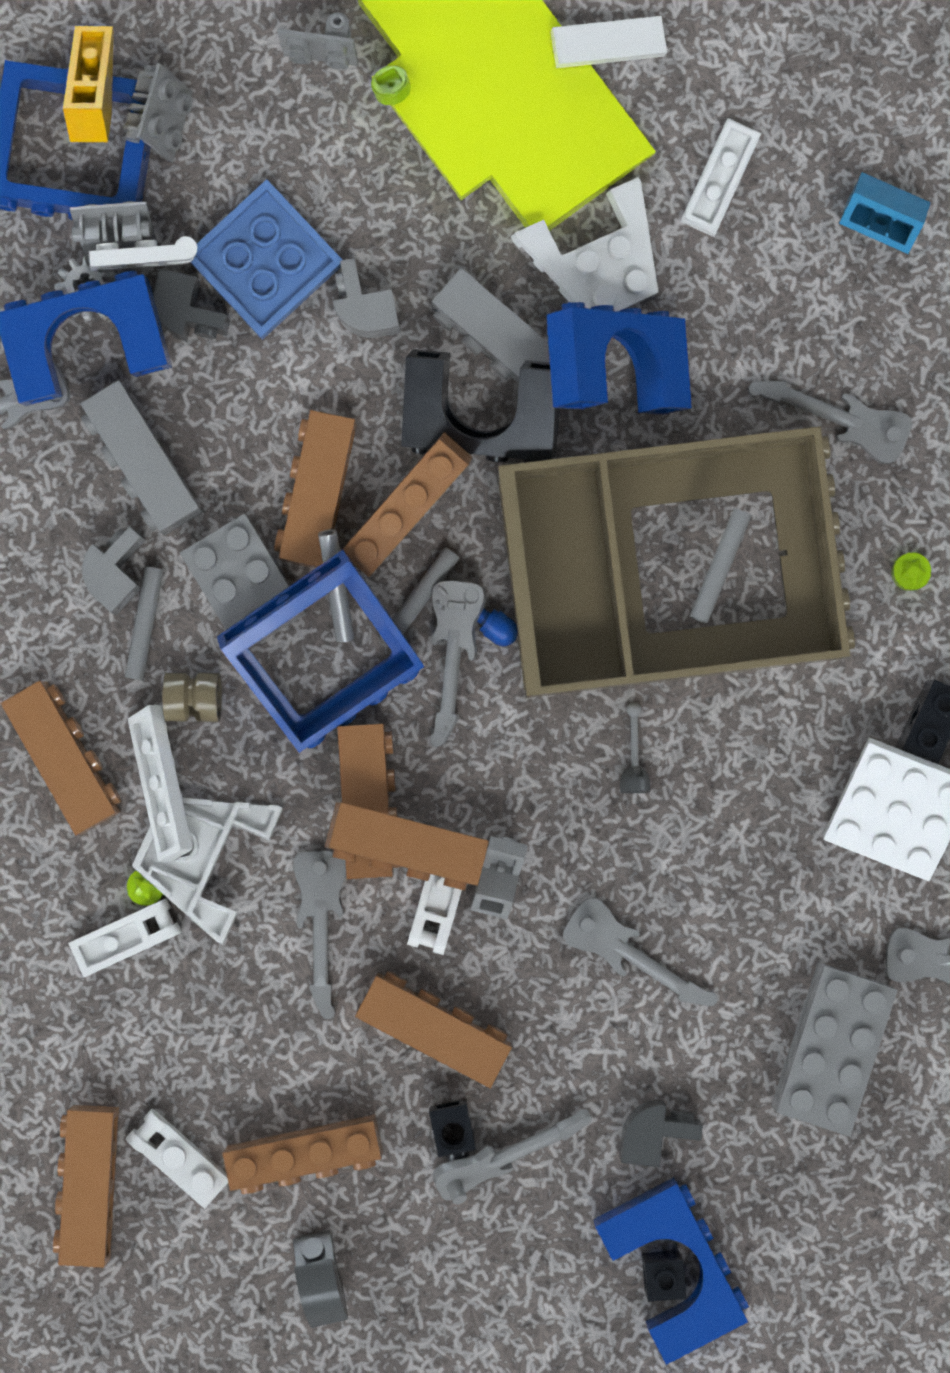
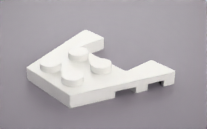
[511,177,658,312]
[132,798,283,945]

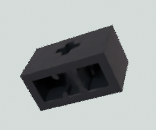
[895,679,950,764]

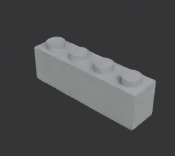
[431,268,550,389]
[80,380,203,535]

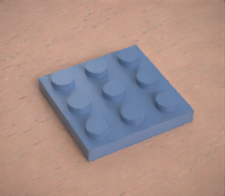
[190,179,342,340]

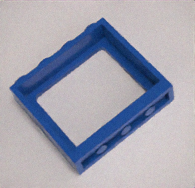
[0,60,151,220]
[217,550,425,753]

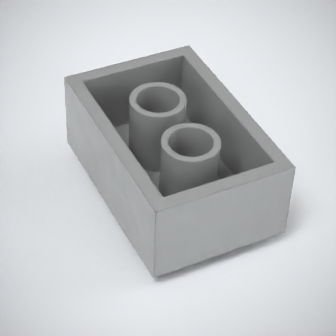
[179,513,307,649]

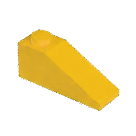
[63,26,114,142]

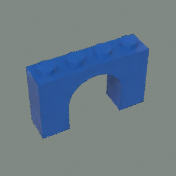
[0,271,172,406]
[546,302,692,415]
[593,1177,749,1365]

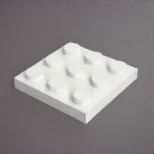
[823,737,950,881]

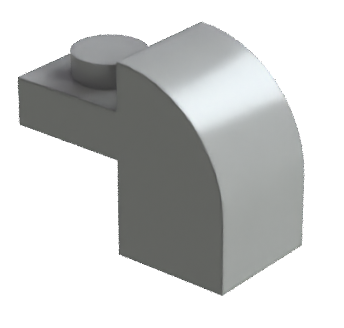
[332,258,400,338]
[82,526,146,615]
[470,836,528,919]

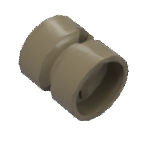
[162,673,222,722]

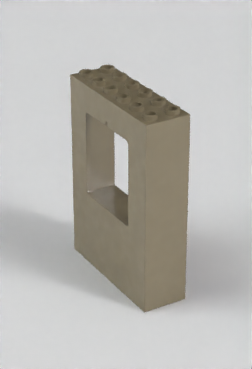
[498,426,855,698]

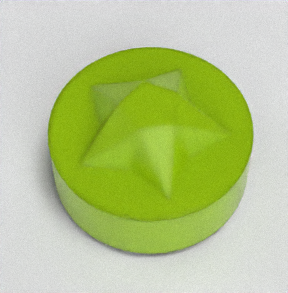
[371,66,411,105]
[891,552,931,591]
[127,871,164,906]

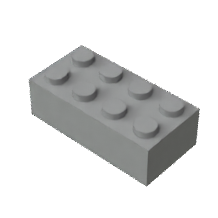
[771,962,898,1137]

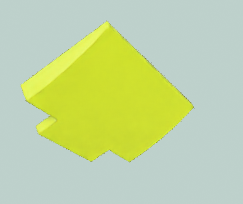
[358,0,656,231]

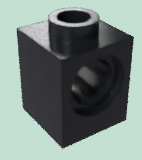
[429,1099,476,1161]
[641,1250,686,1302]

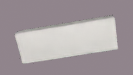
[550,16,667,68]
[680,118,762,237]

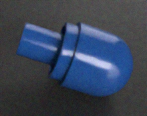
[477,608,518,647]

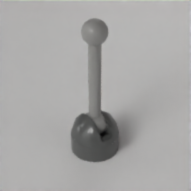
[620,702,650,794]

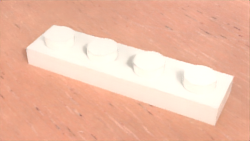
[128,705,193,862]

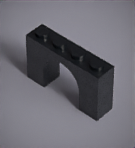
[401,349,560,463]

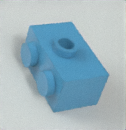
[839,172,931,254]

